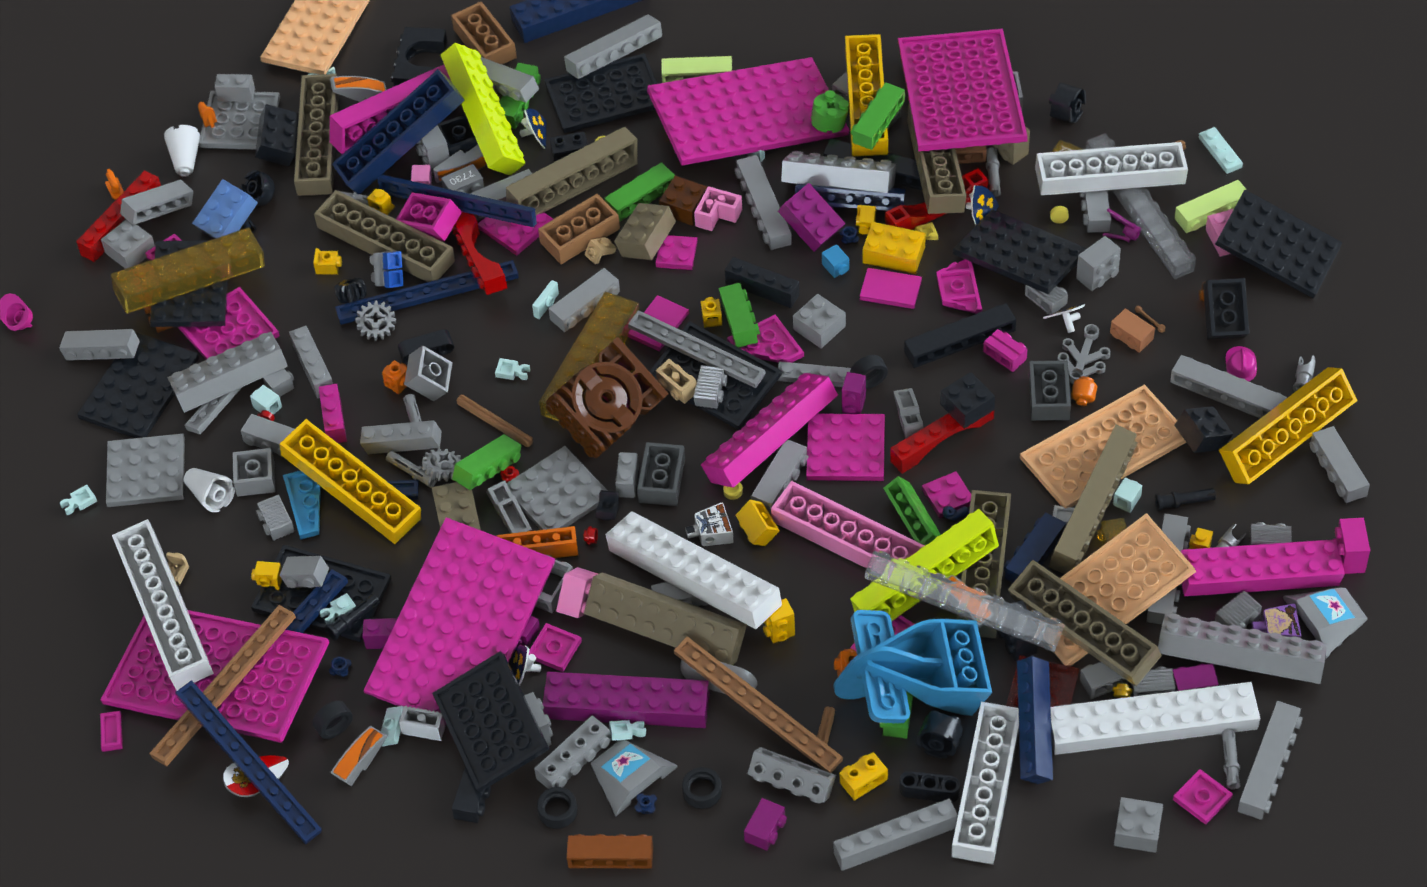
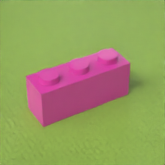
[318,384,347,443]

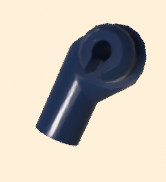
[943,506,969,522]

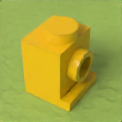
[367,189,395,215]
[856,205,876,235]
[313,249,342,274]
[701,297,722,328]
[1189,528,1213,549]
[251,561,282,590]

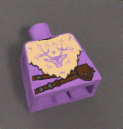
[1252,604,1301,638]

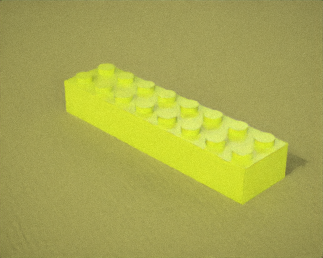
[440,43,526,176]
[850,509,999,621]

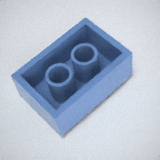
[192,179,258,243]

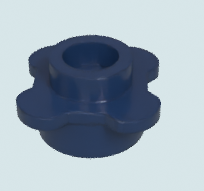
[840,226,859,244]
[329,657,351,677]
[635,793,657,814]

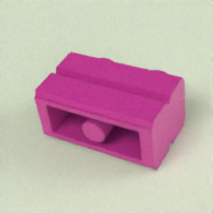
[983,329,1027,372]

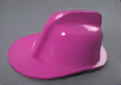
[0,293,33,331]
[1225,346,1257,382]

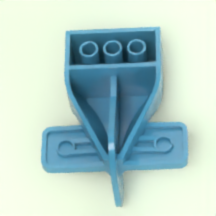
[834,610,992,723]

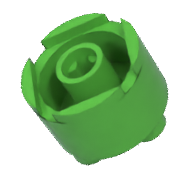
[811,90,849,133]

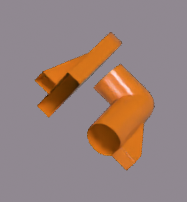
[198,102,217,128]
[105,169,124,200]

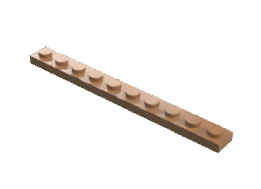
[150,605,296,766]
[674,636,843,773]

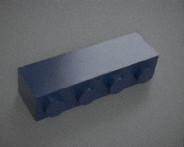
[1004,512,1066,583]

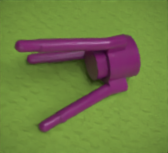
[1102,208,1142,242]

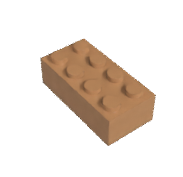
[451,2,517,64]
[538,194,620,264]

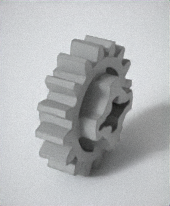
[356,300,396,341]
[422,448,461,482]

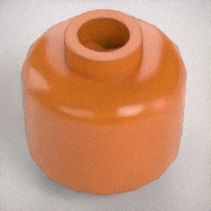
[1071,376,1098,406]

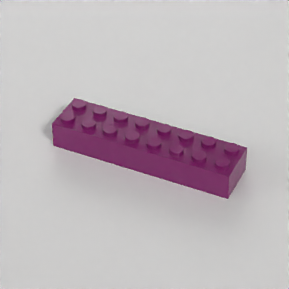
[543,672,710,728]

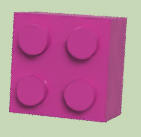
[1333,518,1370,574]

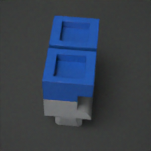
[370,251,404,288]

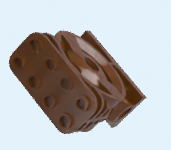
[546,337,669,458]

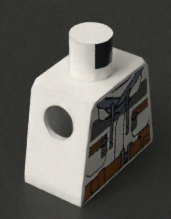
[685,502,733,546]

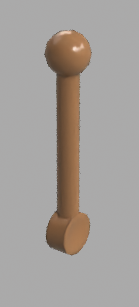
[1135,306,1166,333]

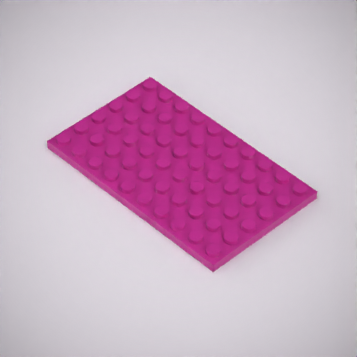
[898,29,1027,151]
[647,57,849,165]
[364,517,555,725]
[101,610,329,743]

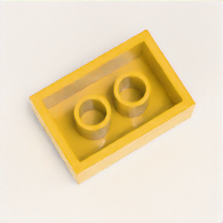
[862,222,926,274]

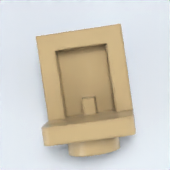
[585,237,617,264]
[166,552,189,586]

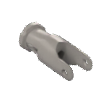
[1293,355,1316,392]
[1216,523,1246,547]

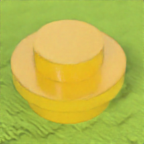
[1112,683,1133,698]

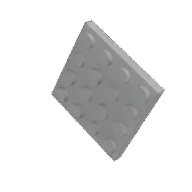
[199,91,280,149]
[106,434,185,507]
[507,446,608,530]

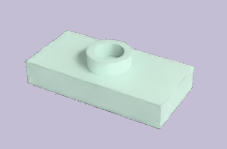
[532,280,559,319]
[381,706,404,747]

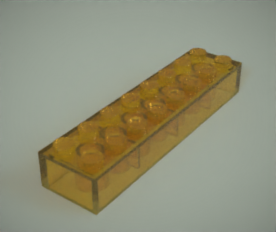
[111,227,265,314]
[539,292,639,421]

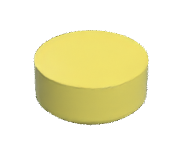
[1050,206,1069,224]
[723,482,743,500]

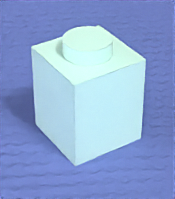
[250,385,282,415]
[1113,478,1142,513]

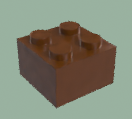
[659,176,708,226]

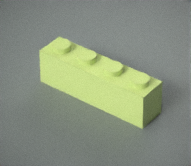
[662,56,732,83]
[1175,180,1246,233]

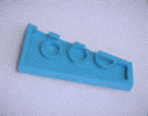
[283,471,321,540]

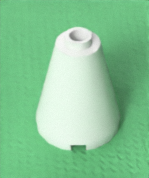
[164,125,200,177]
[184,468,235,512]

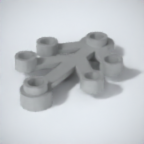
[1057,324,1111,384]

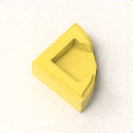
[915,222,939,240]

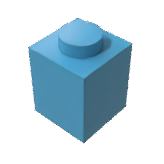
[822,244,849,278]

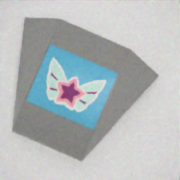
[1283,588,1367,658]
[591,740,678,817]

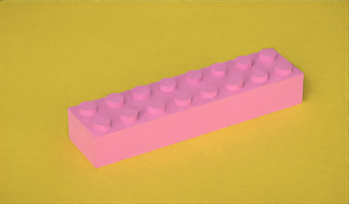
[771,481,925,576]

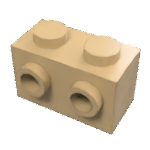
[655,359,697,404]

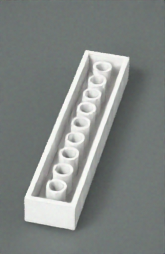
[605,511,782,629]
[112,519,214,691]
[1051,682,1260,755]

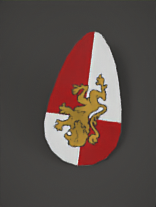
[223,755,289,797]

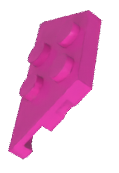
[936,259,982,314]

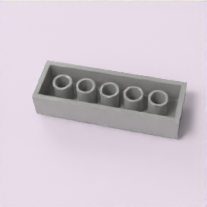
[781,151,896,193]
[167,332,288,413]

